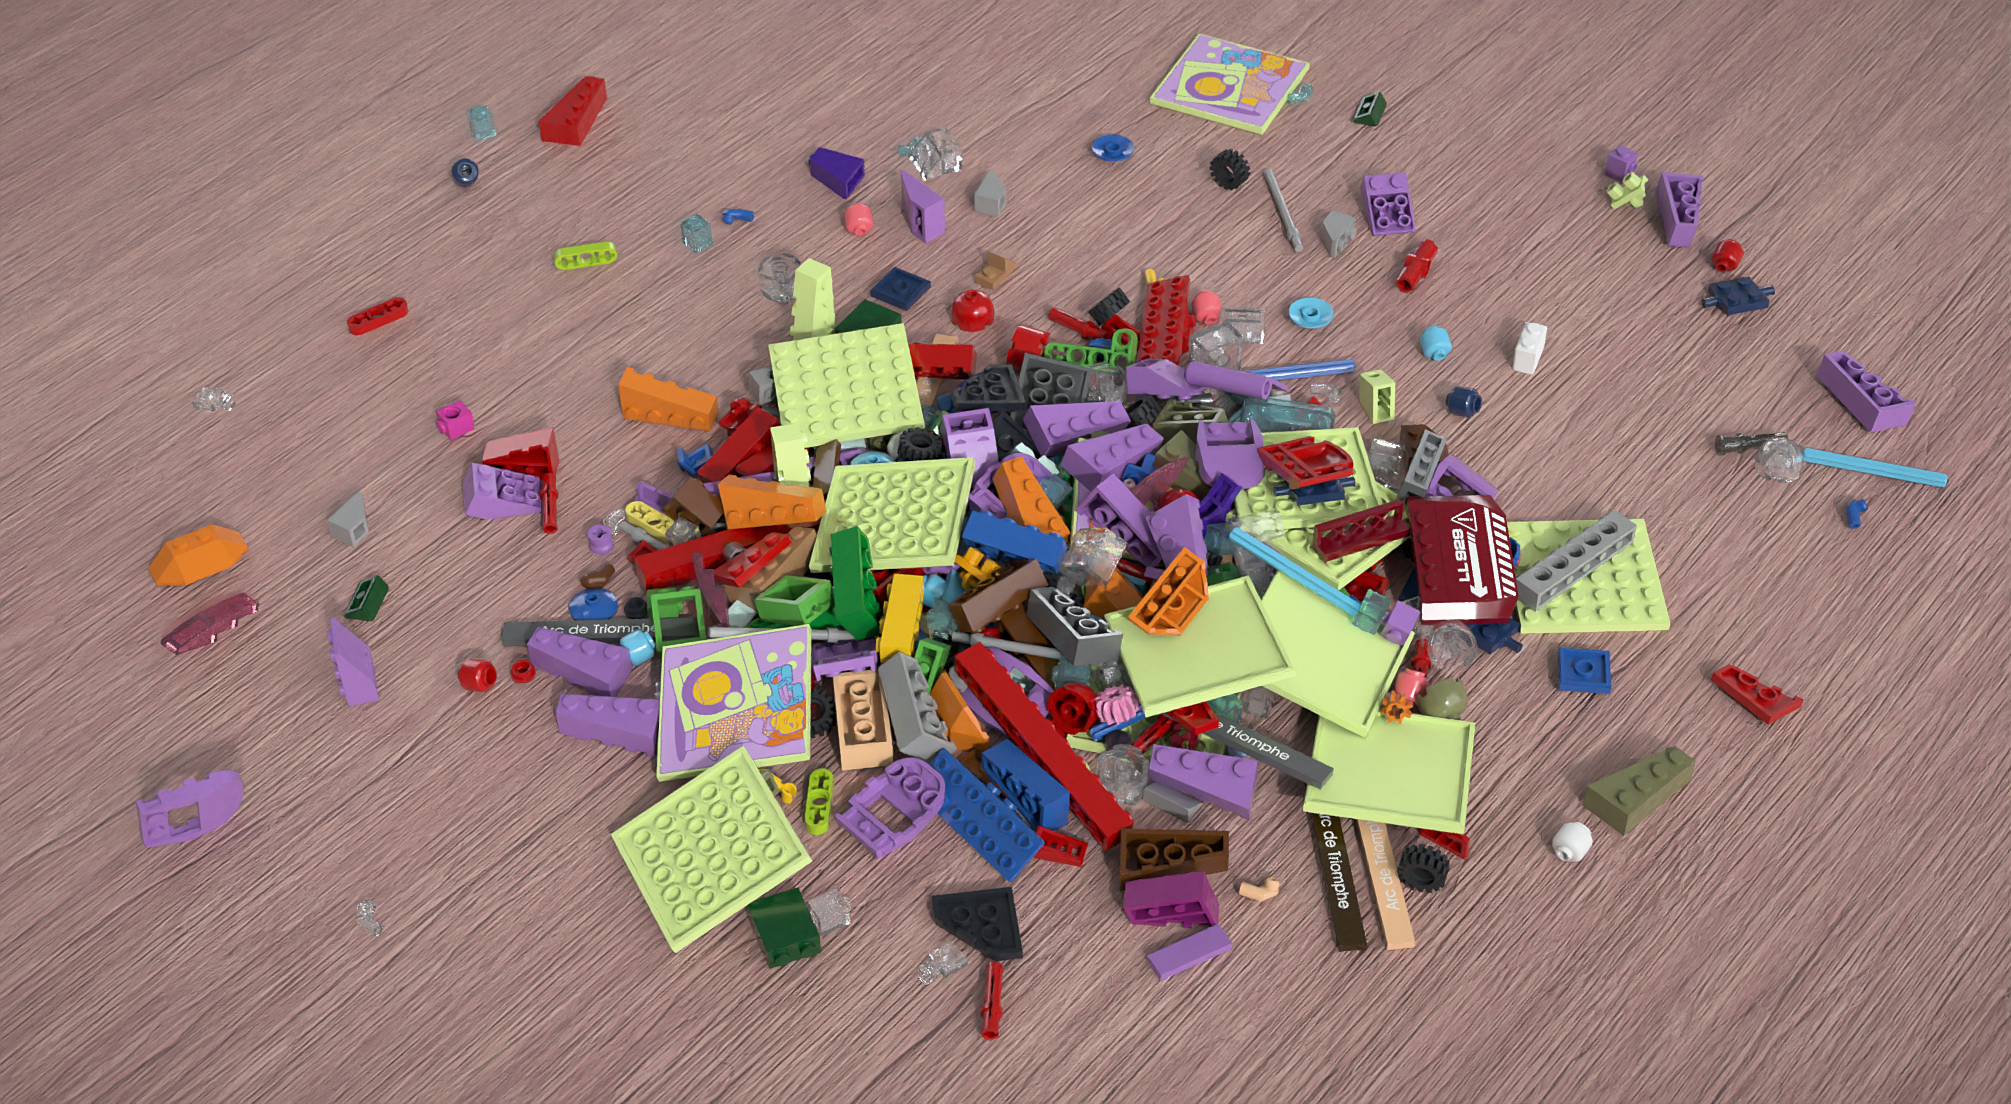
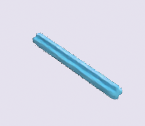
[1802,448,1947,488]
[1229,527,1361,616]

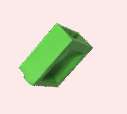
[754,575,835,626]
[650,586,707,658]

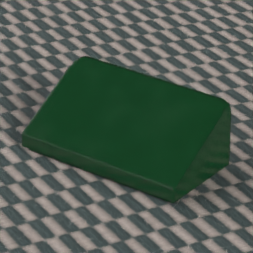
[1353,92,1387,127]
[344,575,389,621]

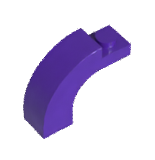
[1198,473,1243,538]

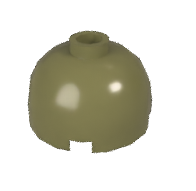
[1415,678,1468,720]

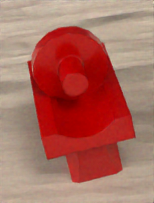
[719,397,762,436]

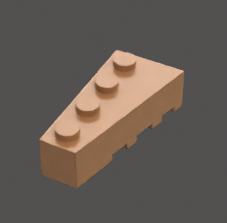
[722,527,817,611]

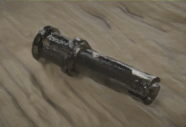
[1715,432,1788,456]

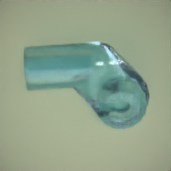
[1288,83,1313,104]
[899,136,927,156]

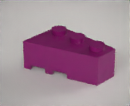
[1124,871,1219,928]

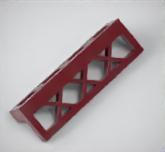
[1312,499,1411,563]

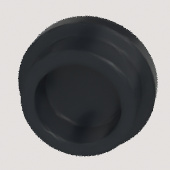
[624,597,648,619]

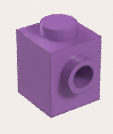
[1605,145,1638,183]
[1380,601,1420,646]

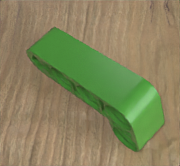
[1044,329,1138,372]

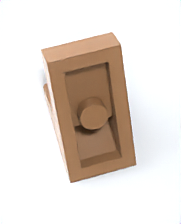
[975,251,1018,290]

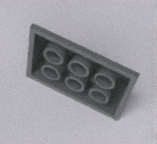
[1010,353,1092,434]

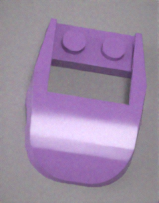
[1195,418,1265,489]
[967,453,1058,520]
[1425,454,1497,499]
[811,637,880,681]
[960,647,1055,736]
[835,758,945,859]
[136,770,244,848]

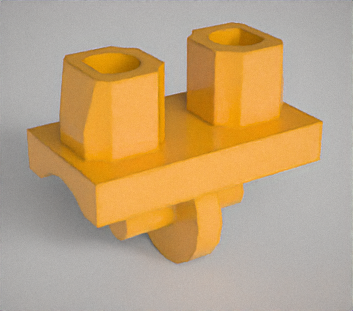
[955,547,1001,591]

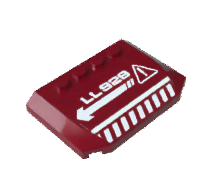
[1404,495,1519,625]

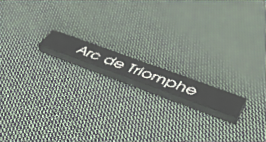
[502,617,700,646]
[1138,701,1334,790]

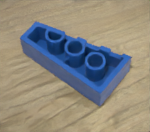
[962,510,1068,574]
[981,739,1070,831]

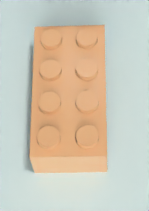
[833,669,893,770]

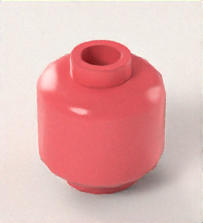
[844,203,874,236]
[1191,291,1223,325]
[1393,668,1429,707]

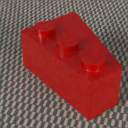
[482,427,559,480]

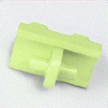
[1607,172,1648,209]

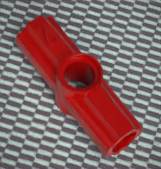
[1396,239,1438,293]

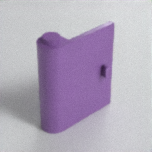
[1184,361,1289,399]

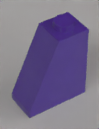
[809,147,865,199]

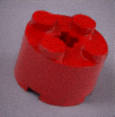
[1006,325,1050,371]

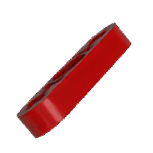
[347,297,409,335]

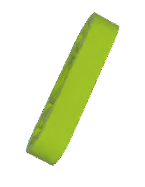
[554,242,617,270]
[805,768,834,835]

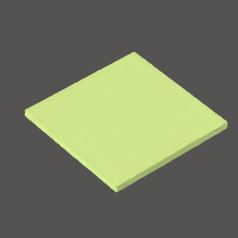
[1261,570,1415,738]
[1104,576,1296,717]
[1303,709,1475,834]

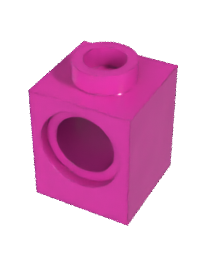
[436,400,475,440]

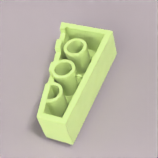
[790,258,835,341]
[770,423,811,487]

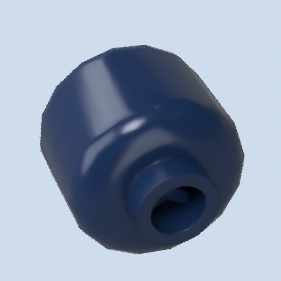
[451,158,479,187]
[1446,386,1482,418]

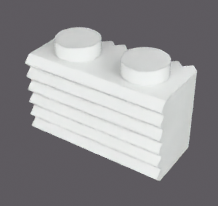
[1512,322,1547,374]

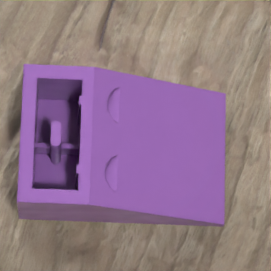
[900,169,945,243]
[1360,172,1416,236]
[1126,359,1208,399]
[940,408,999,488]
[463,463,542,519]
[327,618,379,706]

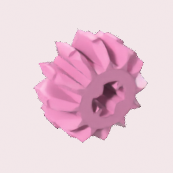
[1095,685,1139,725]

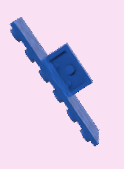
[929,748,1045,882]

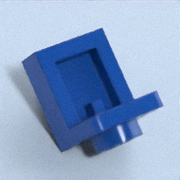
[677,443,713,478]
[1121,453,1156,488]

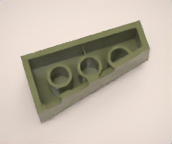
[1153,430,1234,509]
[1583,745,1695,835]

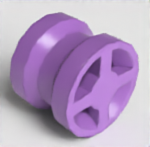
[587,524,614,555]

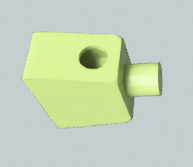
[1358,370,1395,424]

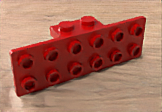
[1137,275,1196,365]

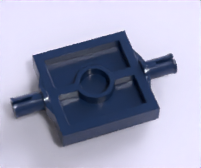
[1702,277,1775,315]
[1273,476,1356,506]
[1450,618,1523,655]

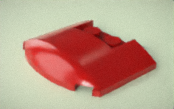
[1257,436,1354,489]

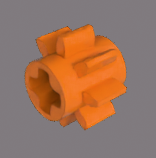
[1380,691,1413,724]

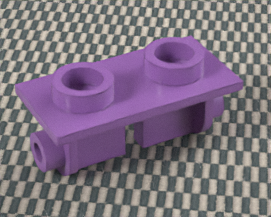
[633,482,674,516]

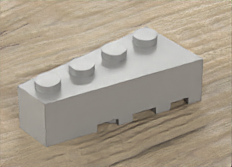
[878,652,957,763]

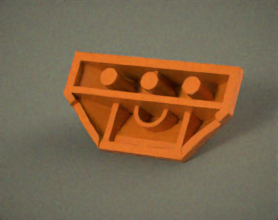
[148,524,249,586]
[1127,547,1209,636]
[1084,555,1145,621]
[930,669,989,753]

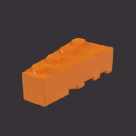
[618,367,719,431]
[992,456,1071,542]
[718,475,827,529]

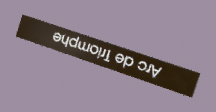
[1304,782,1367,952]

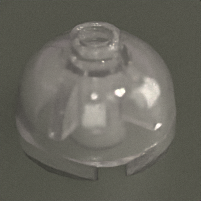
[1754,437,1804,483]
[1426,619,1478,671]

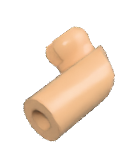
[1239,877,1280,901]

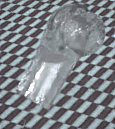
[1311,382,1341,402]
[603,507,626,537]
[1056,576,1075,598]
[357,900,383,937]

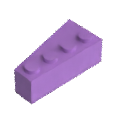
[1655,172,1703,247]

